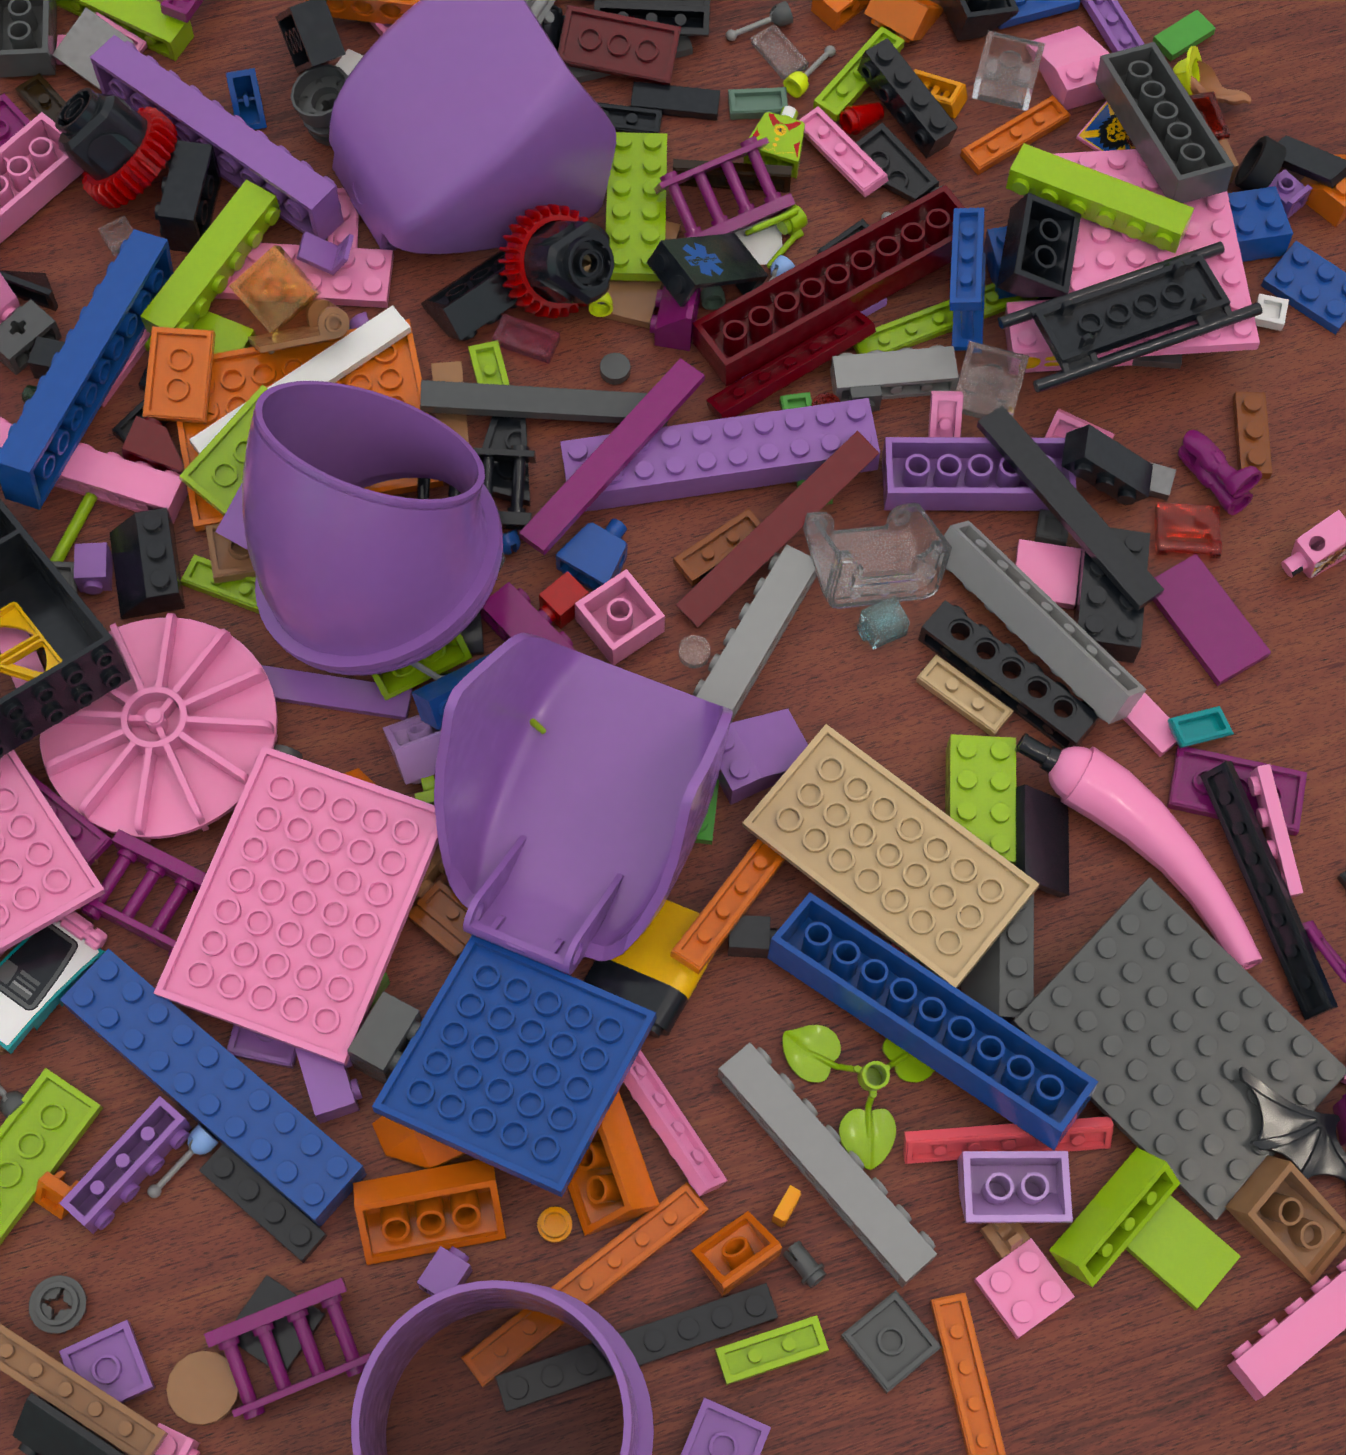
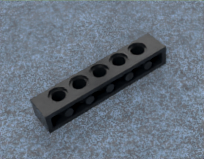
[918,600,1099,749]

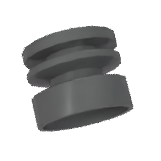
[290,64,348,146]

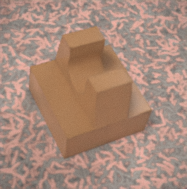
[980,1223,1030,1260]

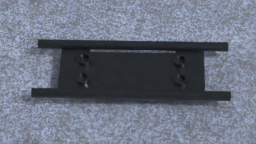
[998,241,1262,393]

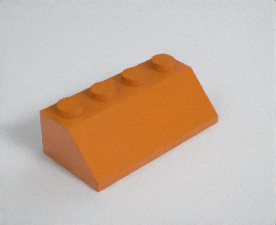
[568,1091,659,1236]
[353,1160,506,1265]

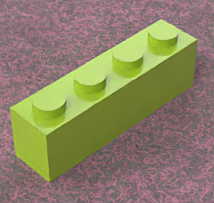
[1049,1148,1180,1288]

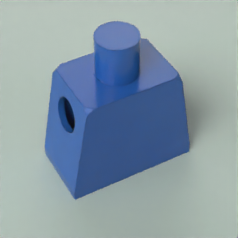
[556,518,627,591]

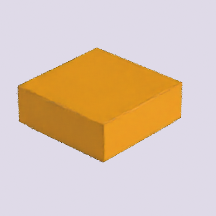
[771,1185,801,1228]

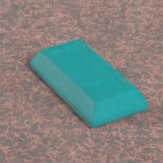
[1168,706,1234,748]

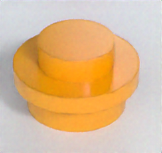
[537,1207,573,1243]

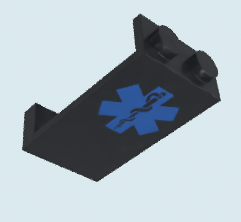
[646,233,768,307]

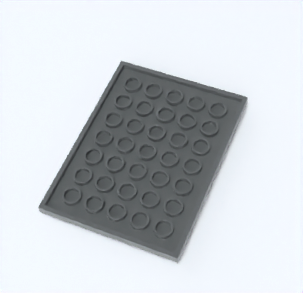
[1011,877,1346,1220]

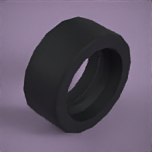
[1235,136,1287,191]

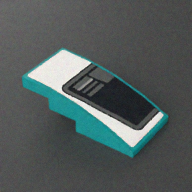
[0,921,105,1054]

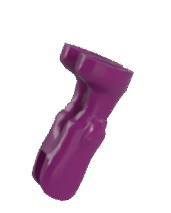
[1177,430,1262,515]

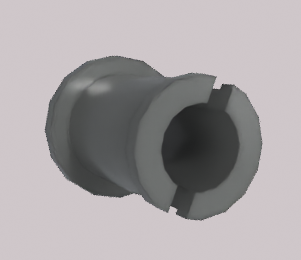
[783,1241,827,1288]

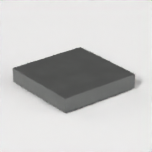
[840,1290,942,1394]

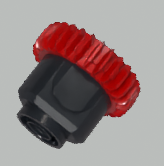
[55,88,177,209]
[498,204,614,319]

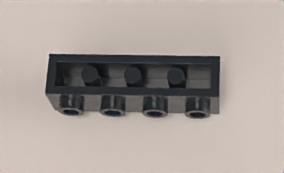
[857,38,958,159]

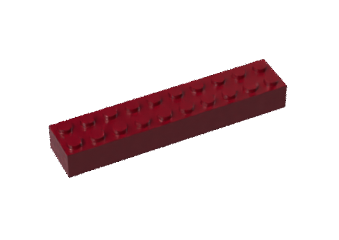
[692,185,965,386]

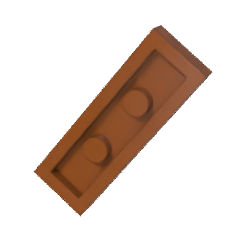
[1233,391,1272,479]
[673,508,761,586]

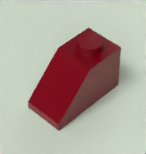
[122,416,184,474]

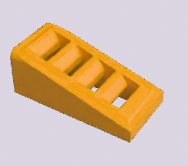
[914,69,968,119]

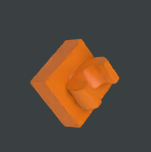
[34,1170,79,1220]

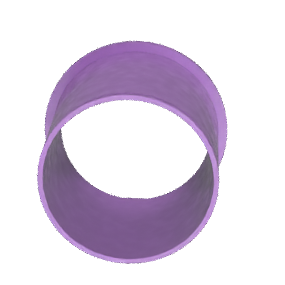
[351,1280,654,1455]

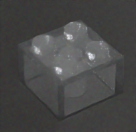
[971,30,1045,111]
[956,341,1029,419]

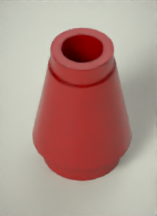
[839,102,884,135]

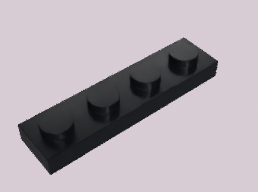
[199,1144,327,1263]

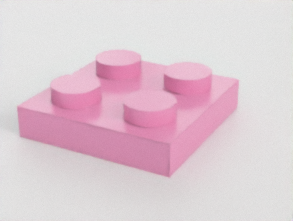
[974,1238,1075,1340]

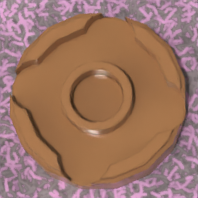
[166,1351,239,1426]

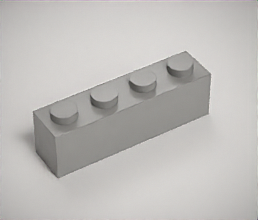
[830,345,959,402]

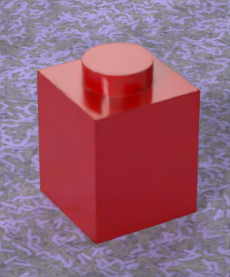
[539,571,589,629]

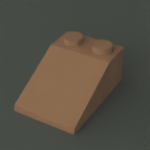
[1225,1155,1346,1285]

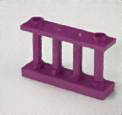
[654,136,795,238]
[81,829,206,957]
[204,1277,371,1420]

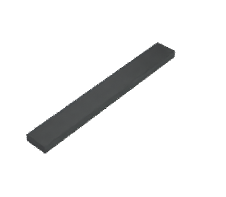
[420,380,668,426]

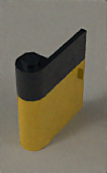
[584,900,714,1038]

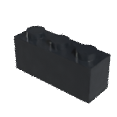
[1061,424,1153,506]

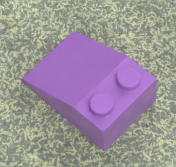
[717,709,808,805]

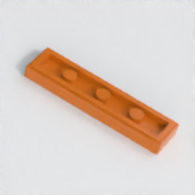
[960,95,1071,175]

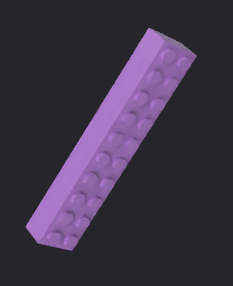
[90,35,344,240]
[560,398,880,512]

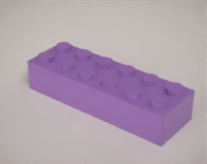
[882,437,1076,511]

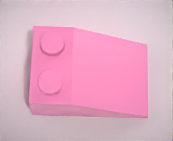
[1027,26,1109,110]

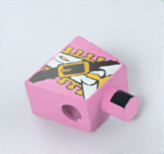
[1281,510,1346,578]

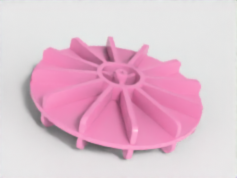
[40,613,278,842]

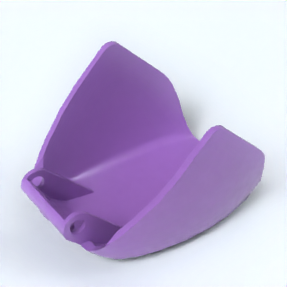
[329,0,616,254]
[434,633,733,975]

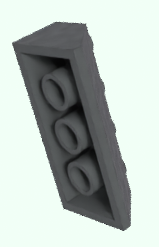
[960,894,1034,1026]

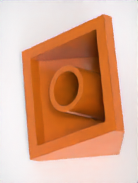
[691,1211,782,1297]

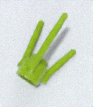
[745,205,808,268]

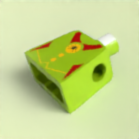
[743,106,805,179]

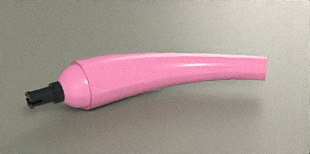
[1015,733,1263,970]

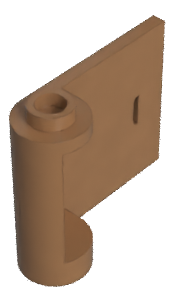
[248,298,349,354]

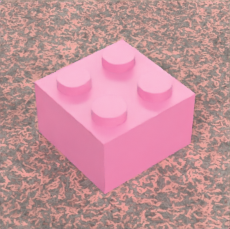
[575,569,665,666]

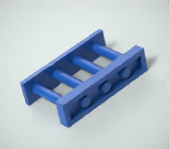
[949,208,986,351]

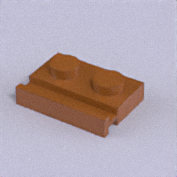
[407,879,472,960]

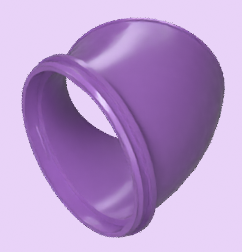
[242,381,503,676]

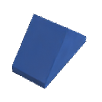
[226,68,267,130]

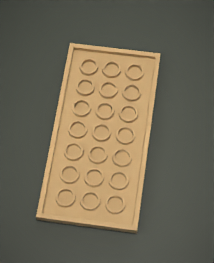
[742,724,1039,988]

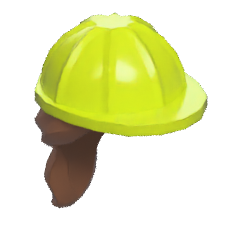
[1173,46,1251,106]

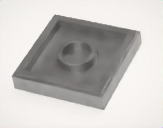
[52,8,136,90]

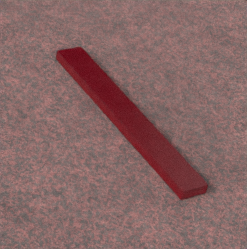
[675,430,879,628]

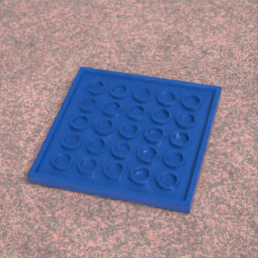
[372,935,657,1197]

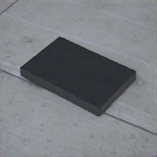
[1016,784,1069,898]

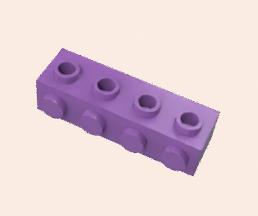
[59,1096,192,1234]

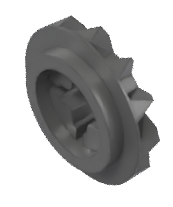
[29,1275,88,1334]

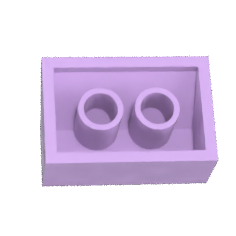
[383,715,441,785]
[957,1151,1073,1223]

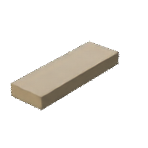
[916,655,1014,737]

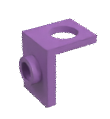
[297,232,354,275]

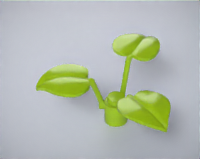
[782,1025,935,1170]

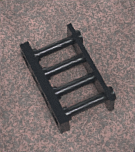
[417,445,536,530]

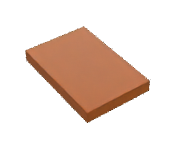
[142,326,216,424]

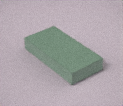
[728,87,788,120]

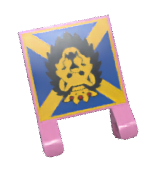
[1076,101,1136,151]

